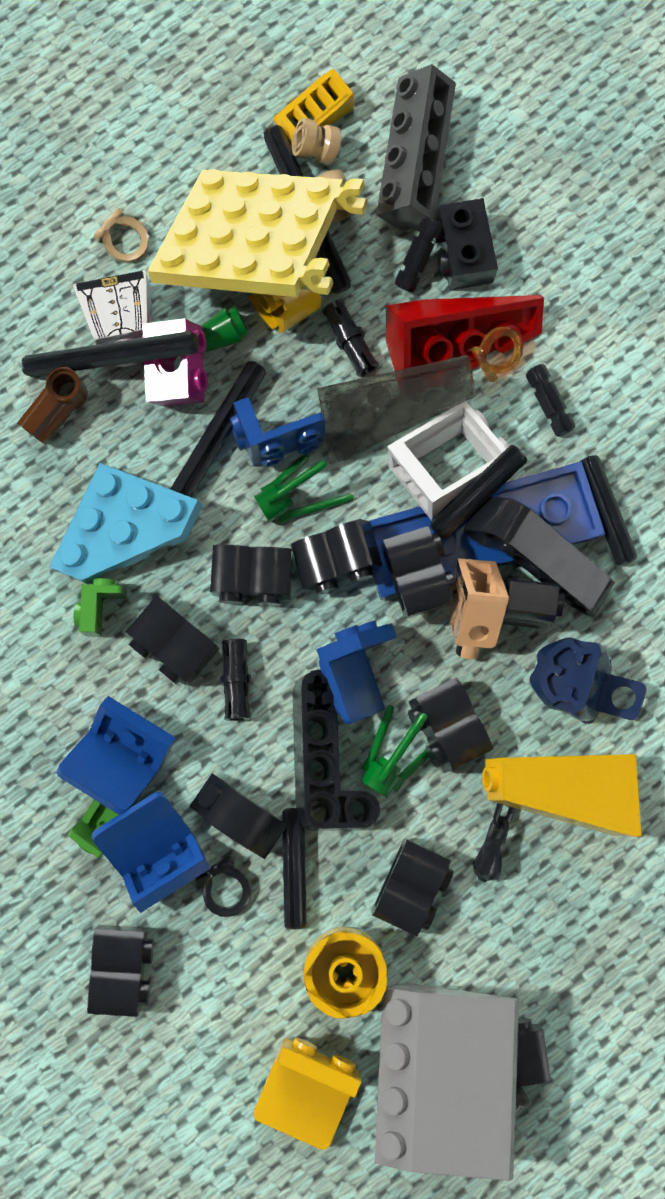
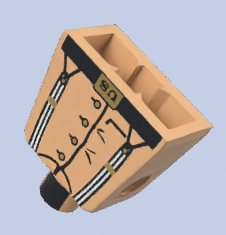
[449,558,509,659]

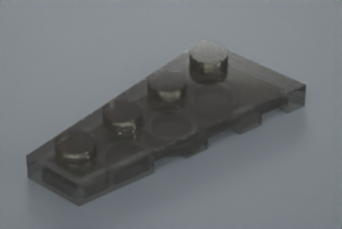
[317,355,476,465]

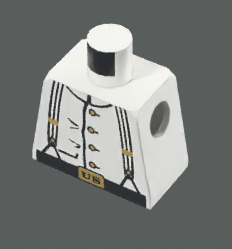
[73,270,152,367]

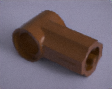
[17,367,88,445]

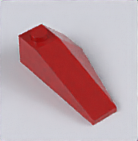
[386,295,544,394]

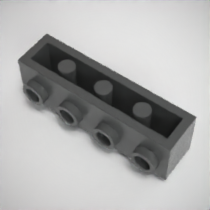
[376,64,456,230]

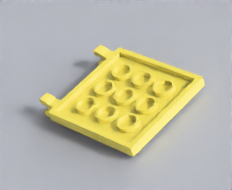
[148,169,367,298]

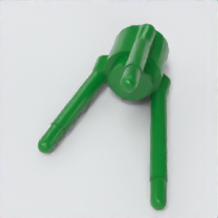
[254,455,354,525]
[361,705,428,798]

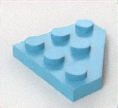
[49,463,203,584]

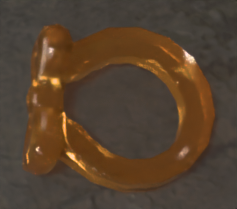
[471,327,524,382]

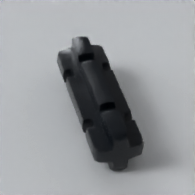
[395,216,443,292]
[526,364,575,437]

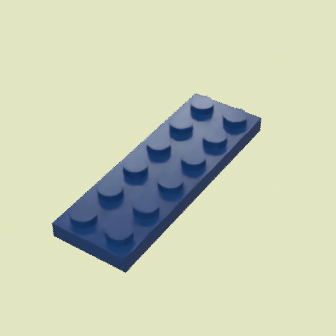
[369,461,605,600]

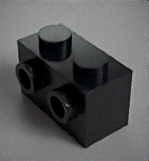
[433,198,498,290]

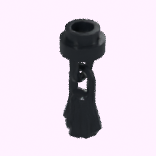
[472,803,517,882]

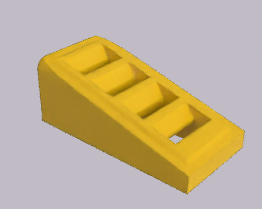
[273,68,354,145]

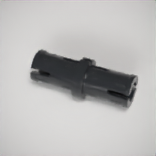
[322,299,379,377]
[220,639,252,721]

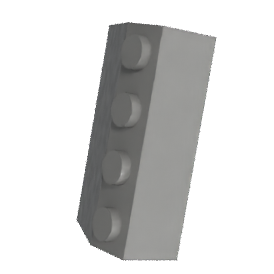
[375,983,519,1181]

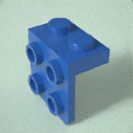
[230,397,326,467]
[316,620,398,725]
[57,696,176,814]
[92,792,211,913]

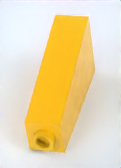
[482,754,642,837]

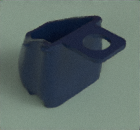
[529,637,647,724]

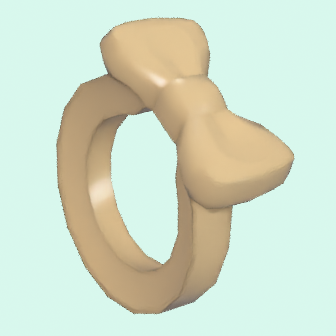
[94,208,149,263]

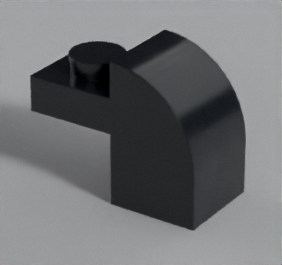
[189,773,288,859]

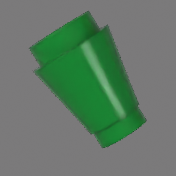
[201,306,249,352]

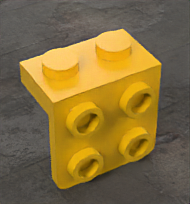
[254,1037,361,1150]

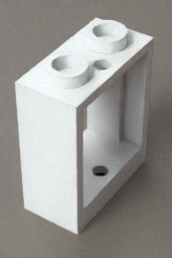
[387,400,509,521]

